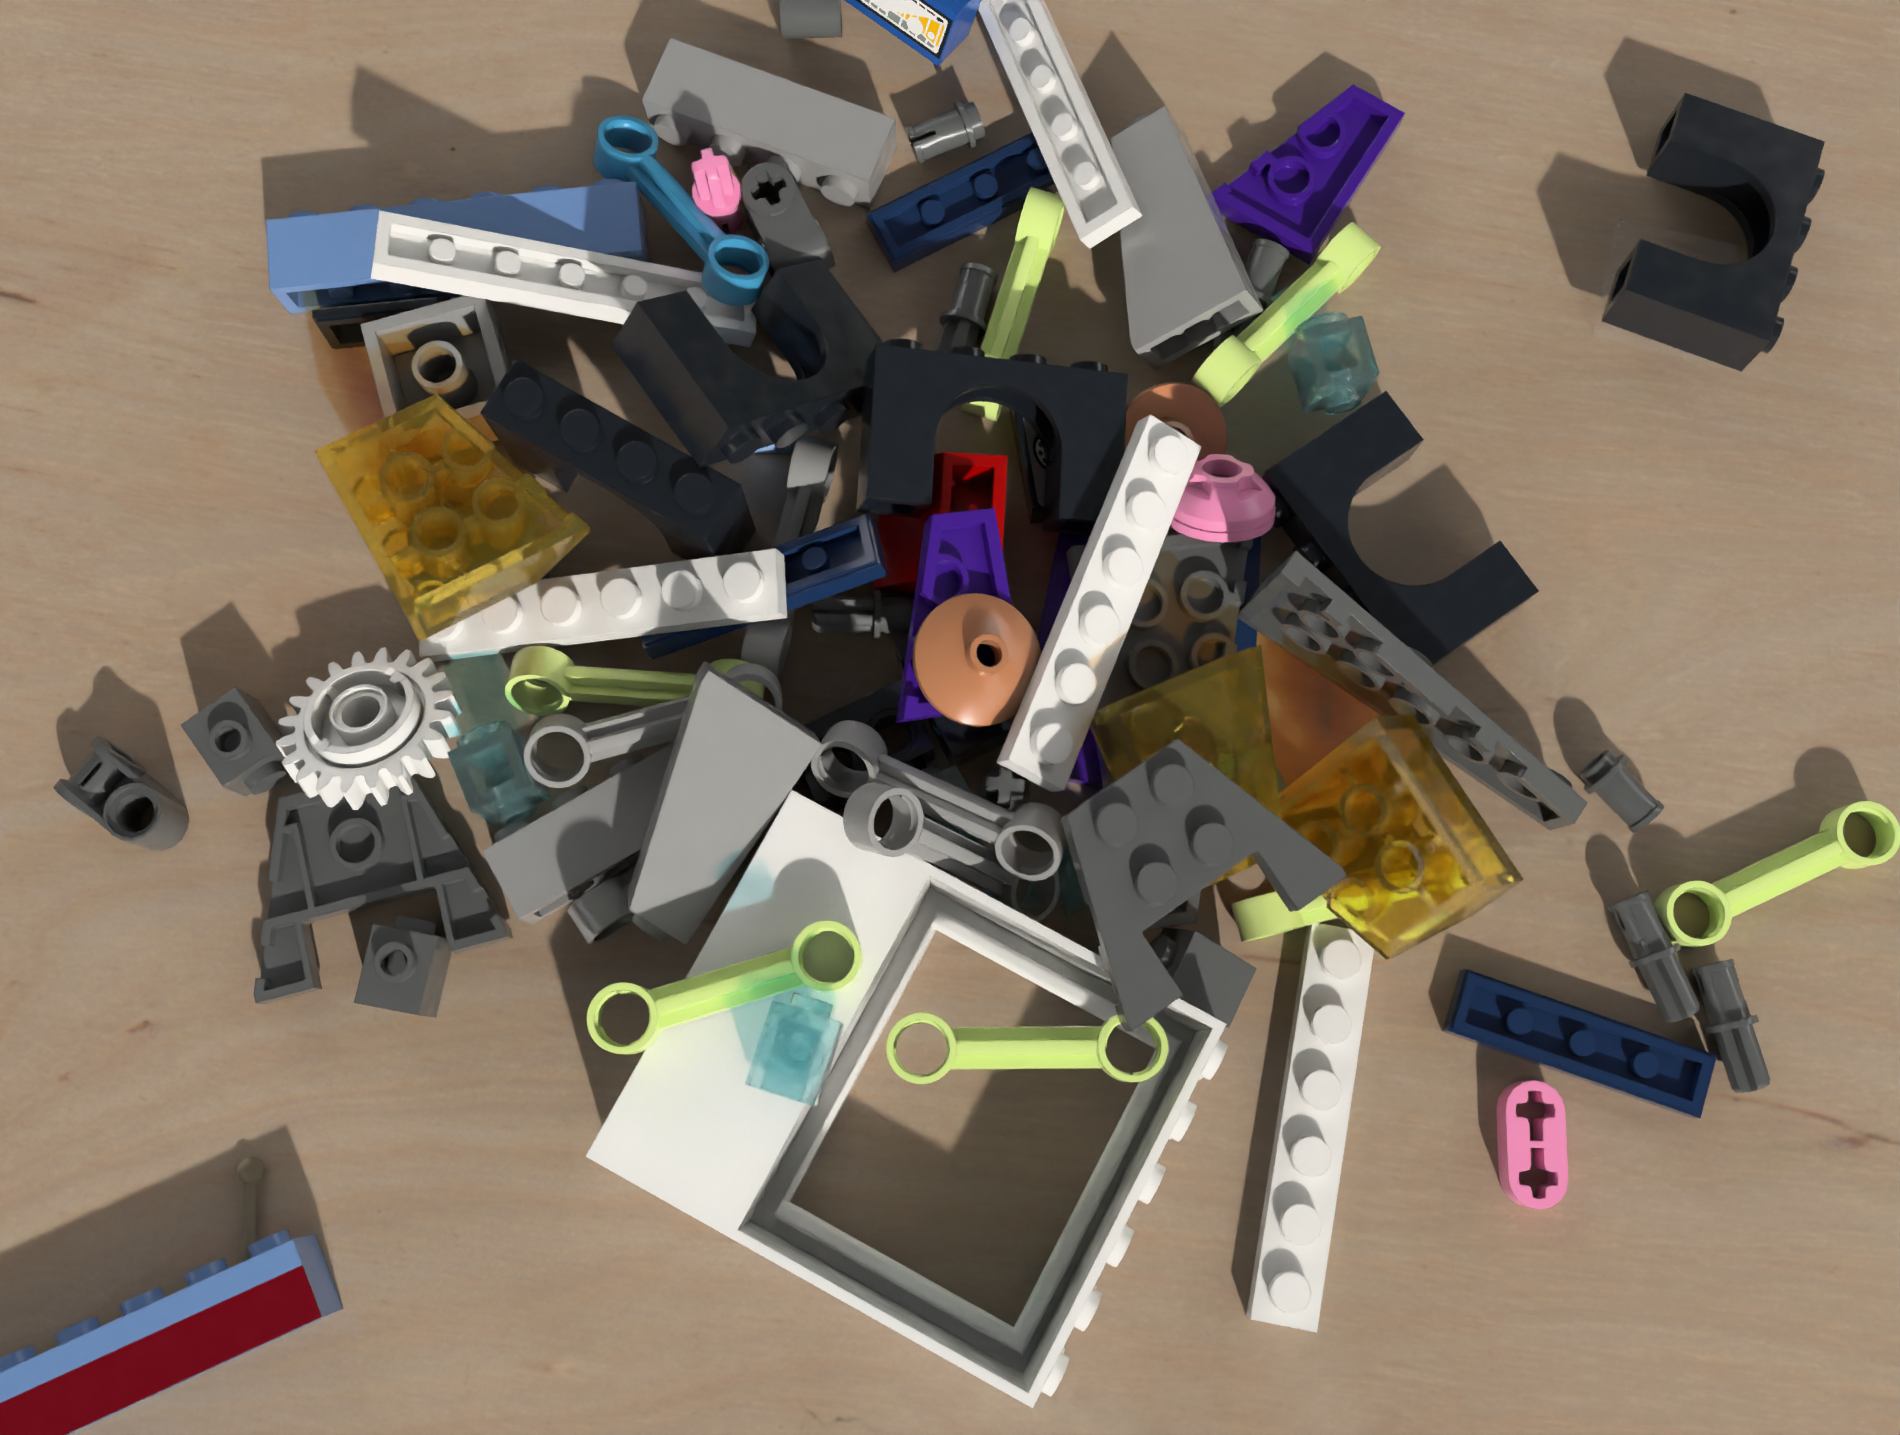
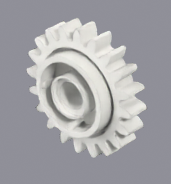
[276,647,462,810]

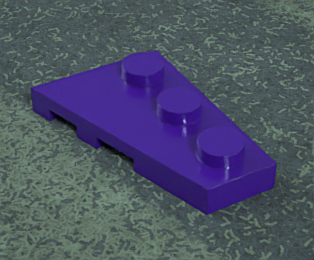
[1212,84,1405,265]
[896,508,1012,723]

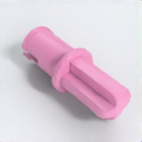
[691,148,742,234]

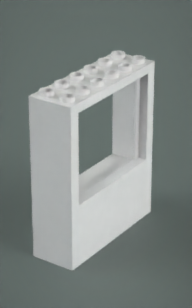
[585,790,1228,1408]

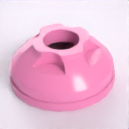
[1170,454,1276,542]

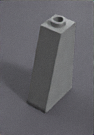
[1111,106,1264,370]
[627,661,822,945]

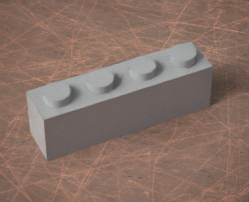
[642,38,897,210]
[482,740,675,925]

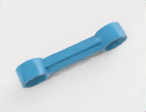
[593,115,769,306]

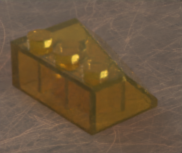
[314,394,590,642]
[1090,645,1281,888]
[1264,715,1524,960]

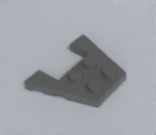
[1061,739,1347,1031]
[254,774,513,1004]

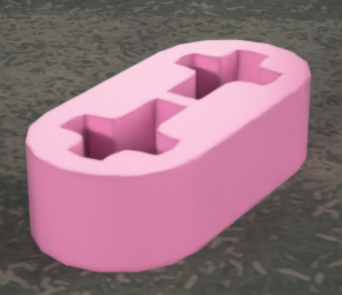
[1496,1080,1568,1209]

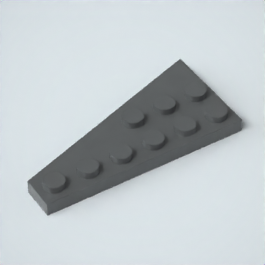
[1066,534,1253,931]
[1238,551,1588,830]

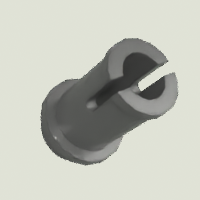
[905,100,985,164]
[1579,750,1664,833]

